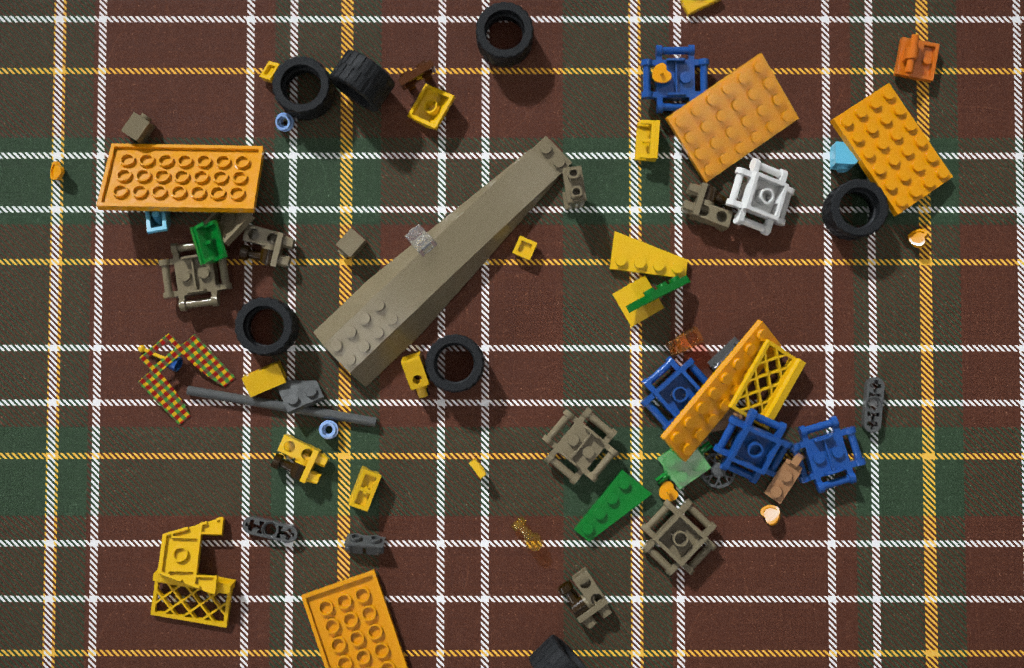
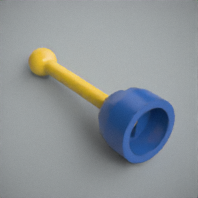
[138,345,183,372]

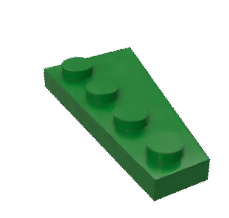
[574,469,652,542]

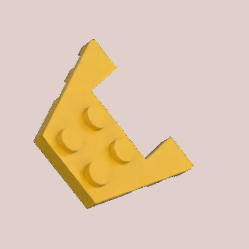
[158,517,225,595]

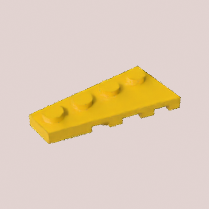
[609,231,688,278]

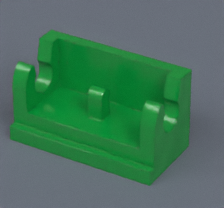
[190,220,228,265]

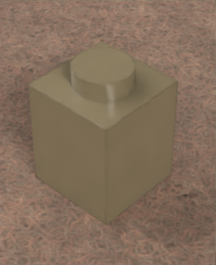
[121,112,156,144]
[336,228,368,259]

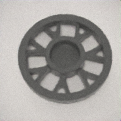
[701,452,736,488]

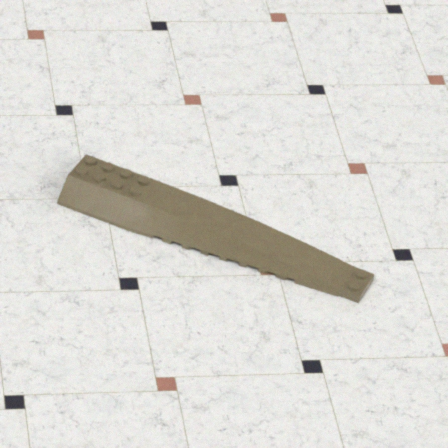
[313,136,572,387]

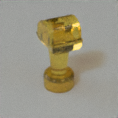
[511,516,542,551]

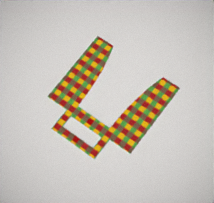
[138,333,236,425]

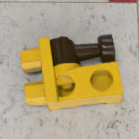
[271,433,329,484]

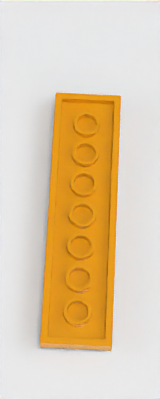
[660,320,782,462]

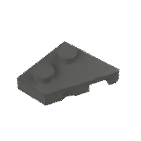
[277,380,325,415]

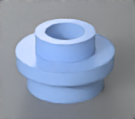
[275,113,294,132]
[319,420,339,439]

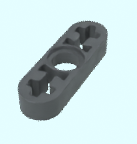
[861,377,885,433]
[242,516,299,543]

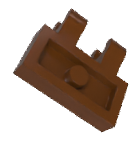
[398,59,436,92]

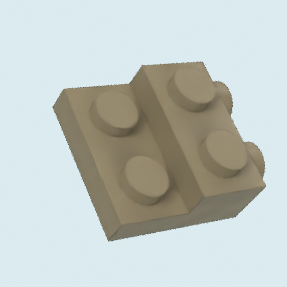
[204,212,255,246]

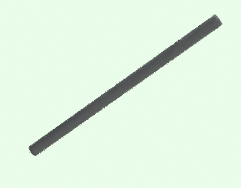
[186,386,377,427]

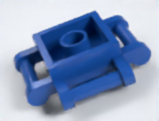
[641,45,709,113]
[640,356,708,431]
[713,408,793,484]
[789,416,866,494]

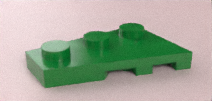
[626,275,690,313]

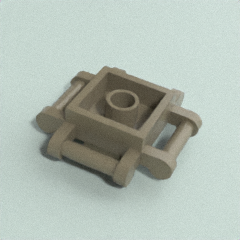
[158,242,232,312]
[542,407,620,485]
[641,498,717,576]

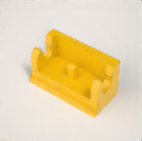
[634,120,660,162]
[242,360,287,397]
[348,466,382,512]

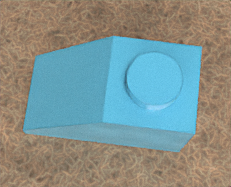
[830,141,858,173]
[145,211,171,234]

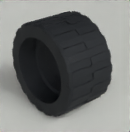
[476,2,533,67]
[330,50,395,111]
[272,56,335,121]
[822,179,889,241]
[234,297,299,356]
[425,334,485,393]
[529,635,587,668]

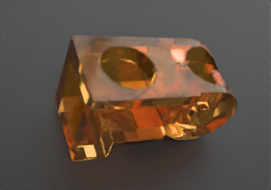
[665,326,705,357]

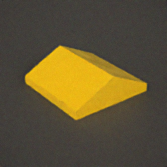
[407,84,456,130]
[612,276,664,327]

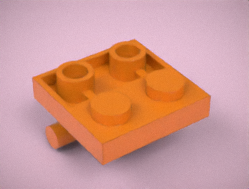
[893,34,940,83]

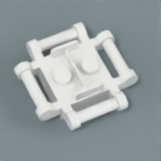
[725,158,795,236]

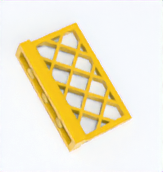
[728,339,806,430]
[150,569,236,628]

